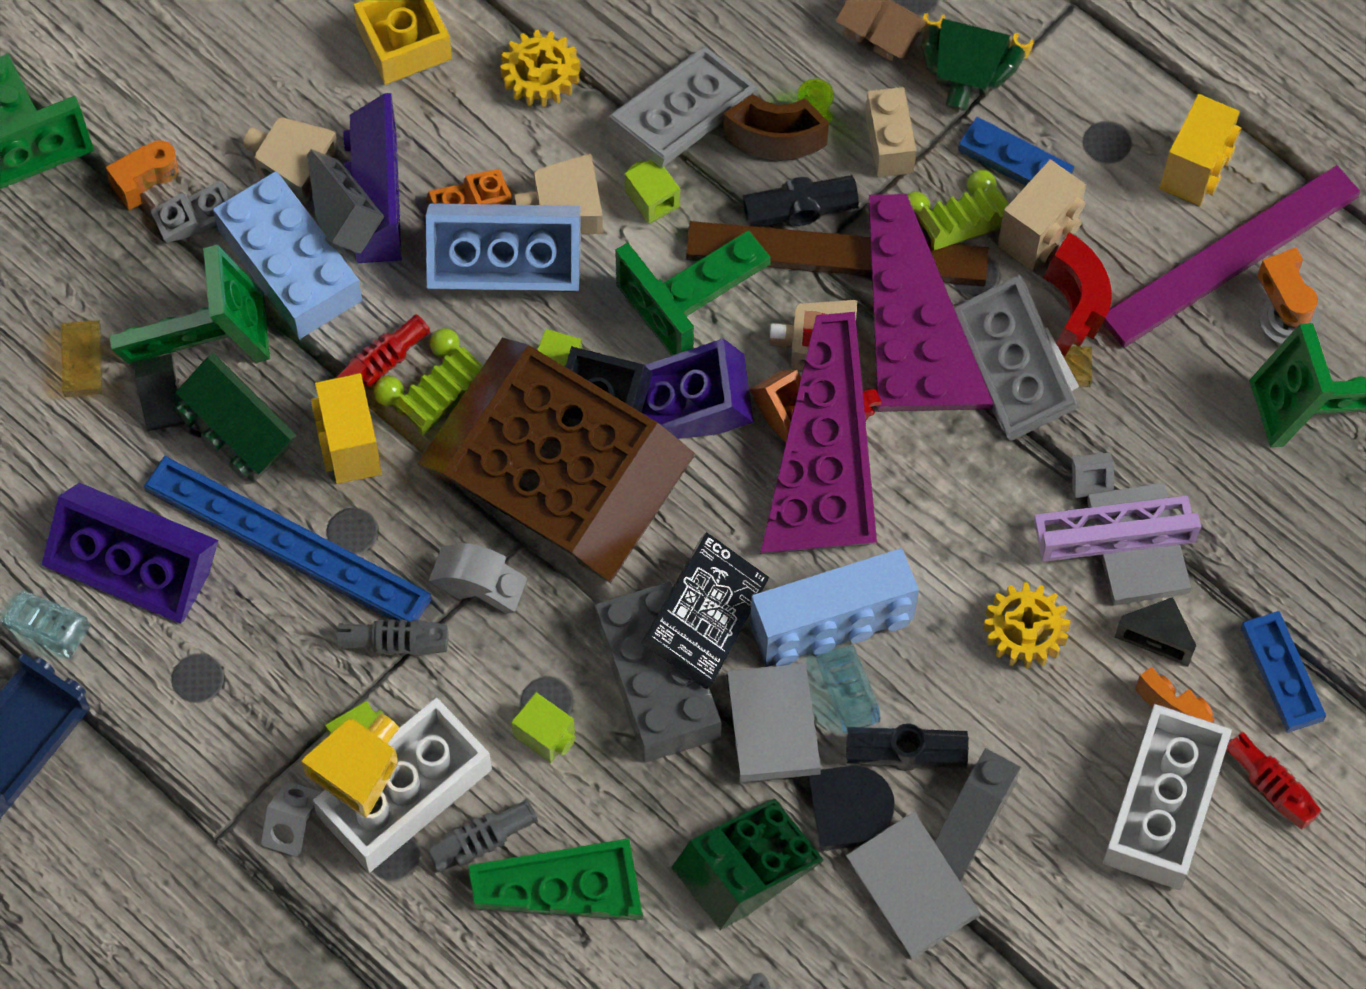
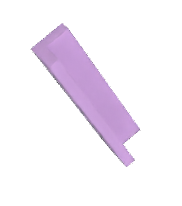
[1034,496,1201,562]

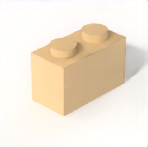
[865,87,916,177]

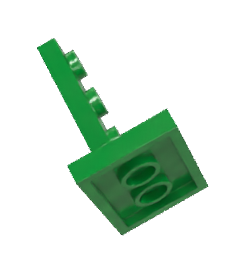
[0,53,94,189]
[615,230,771,356]
[110,245,270,364]
[1249,323,1366,447]

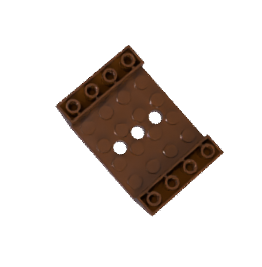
[417,337,695,584]

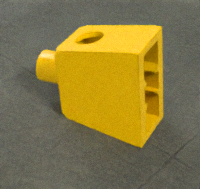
[301,714,399,819]

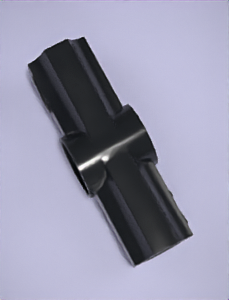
[743,175,859,227]
[846,723,969,771]

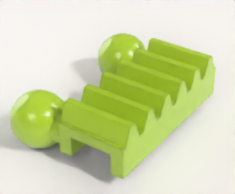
[907,170,1009,250]
[373,328,483,436]

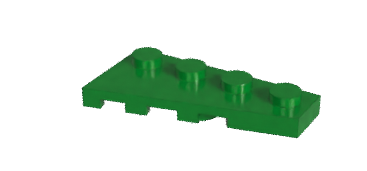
[468,838,643,920]

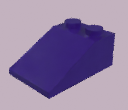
[642,338,754,439]

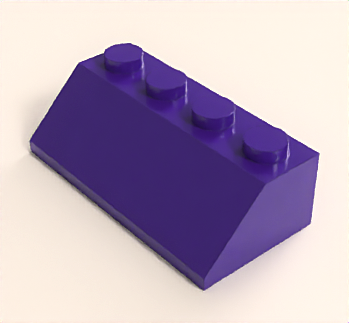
[343,93,402,263]
[41,482,218,623]

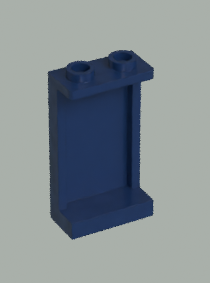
[0,653,90,819]

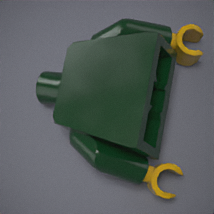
[921,13,1034,111]

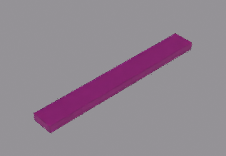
[1103,165,1361,348]

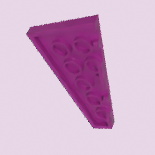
[868,194,993,412]
[760,312,877,554]

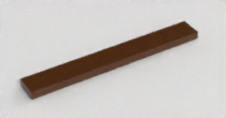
[686,221,989,286]

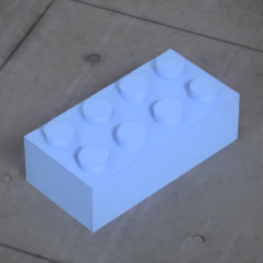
[213,171,363,339]
[426,204,581,291]
[750,548,919,667]

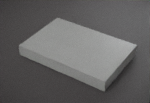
[1087,482,1191,606]
[727,663,821,782]
[846,812,981,959]

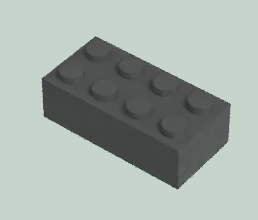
[595,582,721,763]

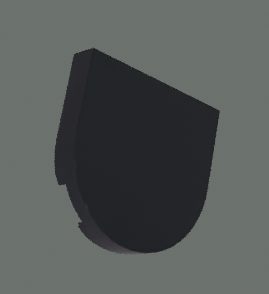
[808,766,895,852]

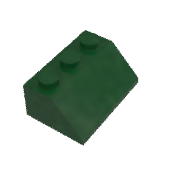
[172,352,296,483]

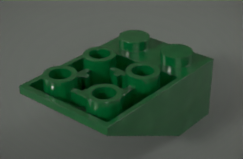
[671,798,824,930]

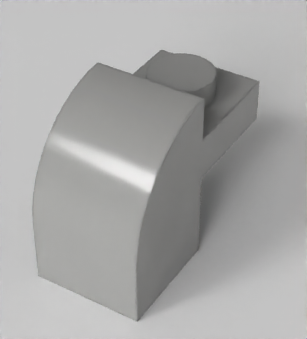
[429,543,527,614]

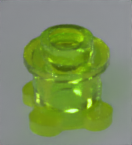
[797,78,834,124]

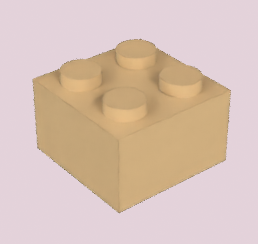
[997,159,1086,271]

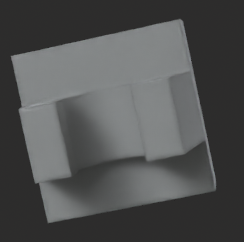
[1072,452,1114,498]

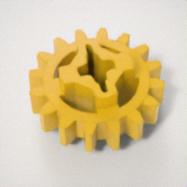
[500,30,580,107]
[983,582,1070,669]

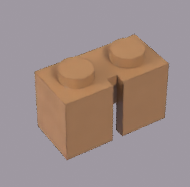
[836,0,927,61]

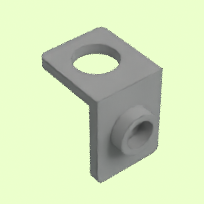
[261,782,322,856]

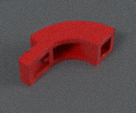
[1043,232,1112,357]

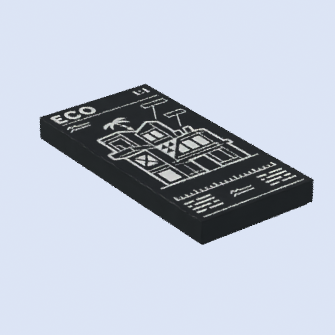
[642,532,770,690]

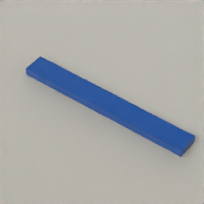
[144,455,432,621]

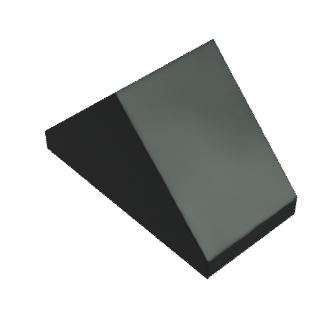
[134,354,185,432]
[1115,597,1196,666]

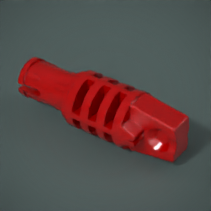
[337,314,431,387]
[1226,732,1321,829]

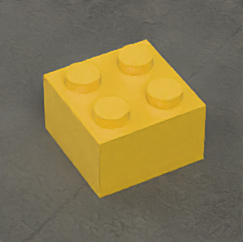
[353,0,452,85]
[1159,94,1241,206]
[311,373,382,484]

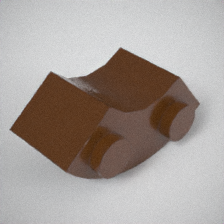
[723,93,829,160]

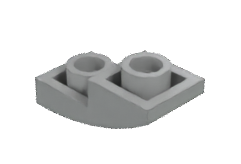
[151,180,232,243]

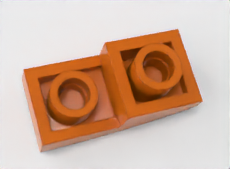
[426,169,513,206]
[1135,667,1215,723]

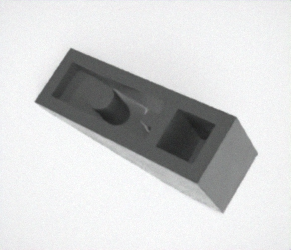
[307,149,384,254]
[935,748,1021,882]

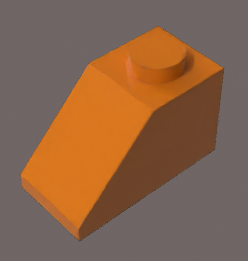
[749,369,801,442]

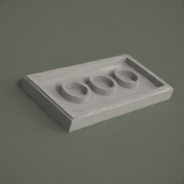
[606,46,759,168]
[954,274,1080,441]

